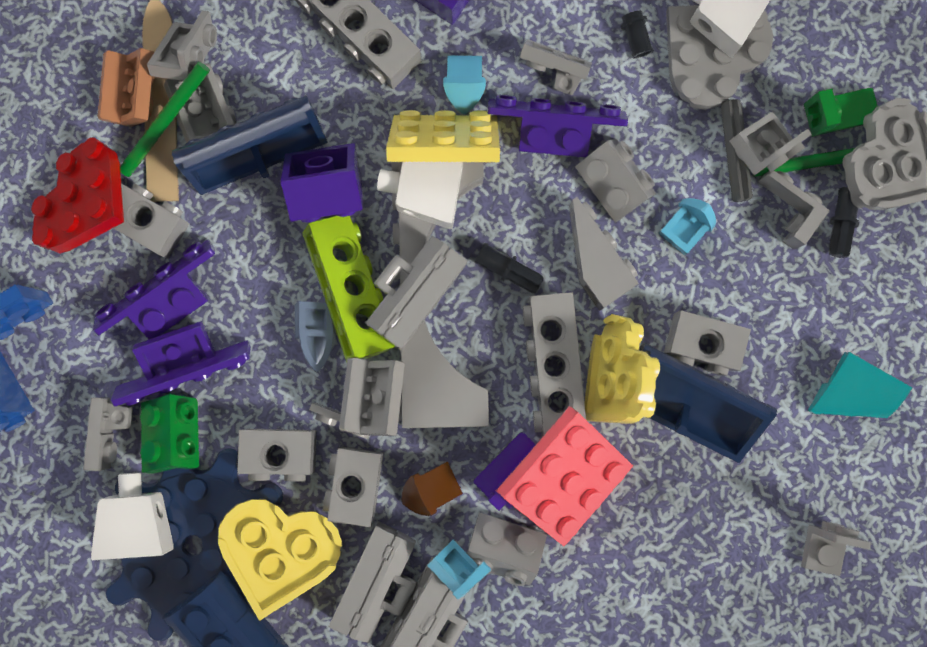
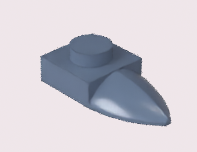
[294,301,333,372]

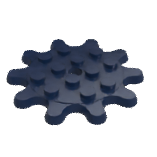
[106,448,283,641]

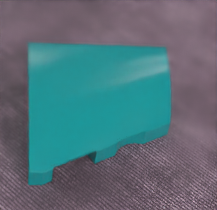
[807,352,913,418]

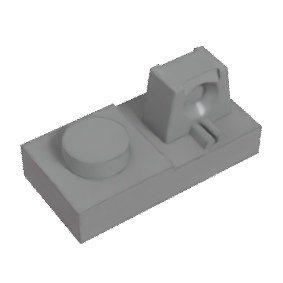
[520,39,592,95]
[83,397,133,471]

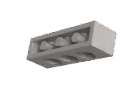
[295,0,422,89]
[523,292,586,437]

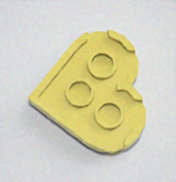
[584,314,660,424]
[218,499,342,621]

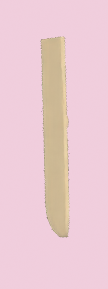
[142,0,179,202]

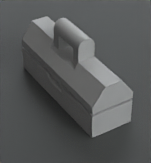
[366,236,468,351]
[328,522,417,643]
[380,557,468,647]

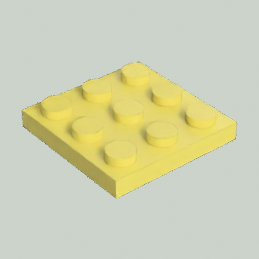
[386,110,500,162]

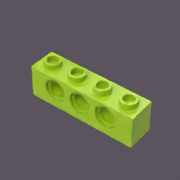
[302,216,395,362]

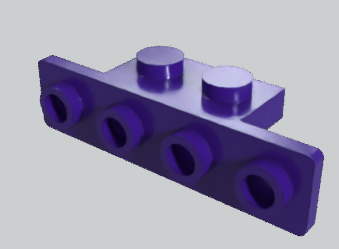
[487,95,628,157]
[93,239,215,339]
[110,321,251,407]

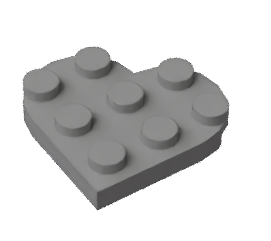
[666,5,773,110]
[843,98,927,210]

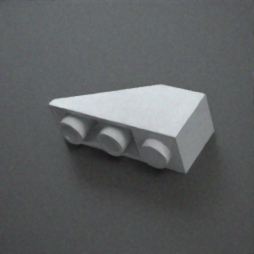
[569,197,639,311]

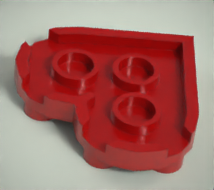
[31,137,124,254]

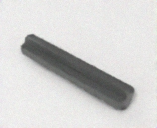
[721,99,753,202]

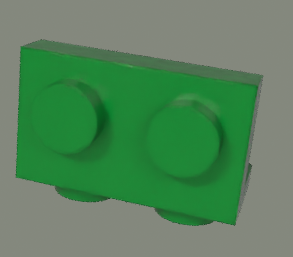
[140,394,199,474]

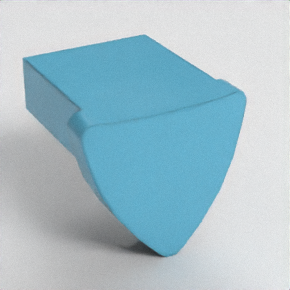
[443,56,486,114]
[659,198,716,256]
[427,540,491,600]

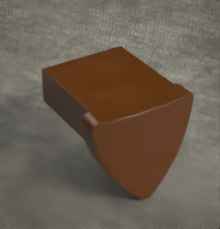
[401,462,463,516]

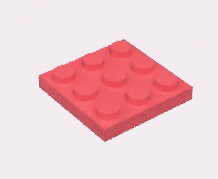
[496,406,633,546]

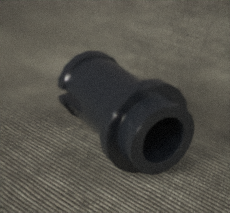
[620,10,654,59]

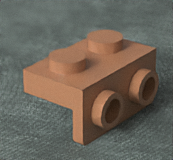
[97,48,156,127]

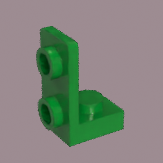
[803,88,878,137]

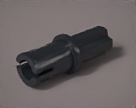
[828,187,859,258]
[475,243,544,293]

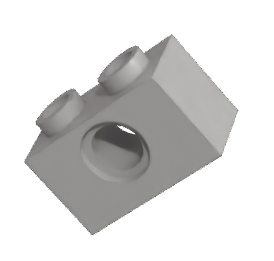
[114,183,190,259]
[664,310,751,376]
[237,429,317,481]
[323,446,384,527]

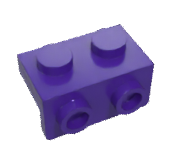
[474,432,536,511]

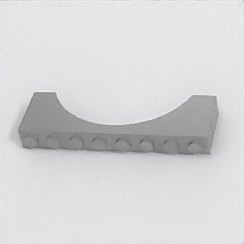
[392,162,489,428]

